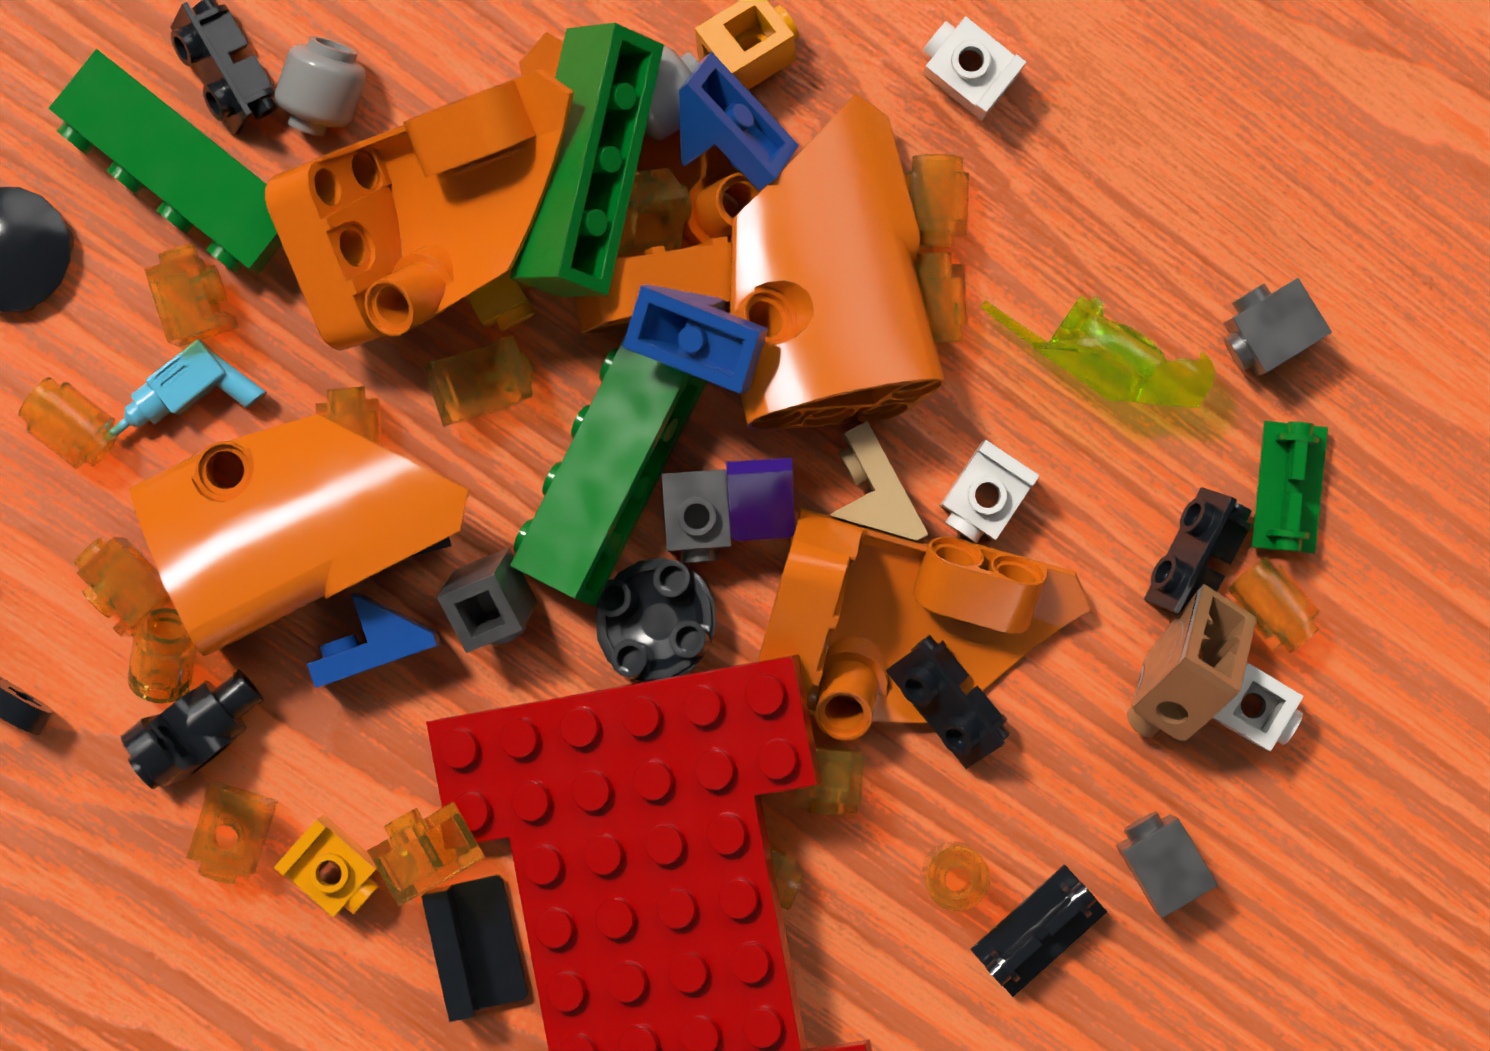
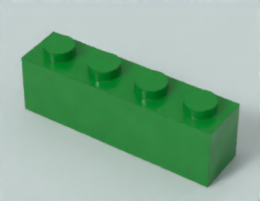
[510,22,664,297]
[48,48,282,275]
[510,335,708,607]

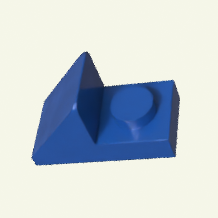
[679,52,799,191]
[622,284,768,394]
[307,593,443,688]

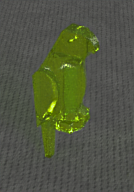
[980,294,1215,408]

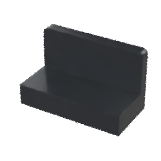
[421,874,528,1022]

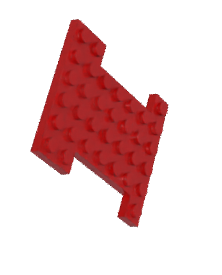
[426,654,872,1051]

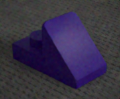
[726,458,795,541]

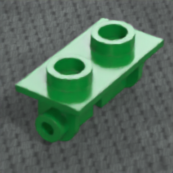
[1251,421,1328,554]

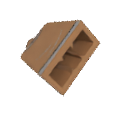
[1127,584,1257,741]

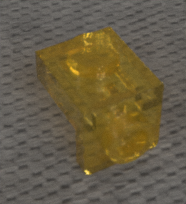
[423,336,533,427]

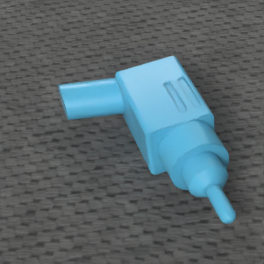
[107,339,267,439]

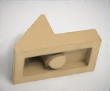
[829,421,928,541]

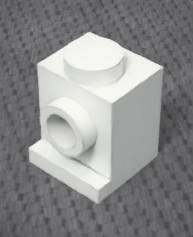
[923,16,1026,121]
[939,440,1040,544]
[1212,662,1304,752]

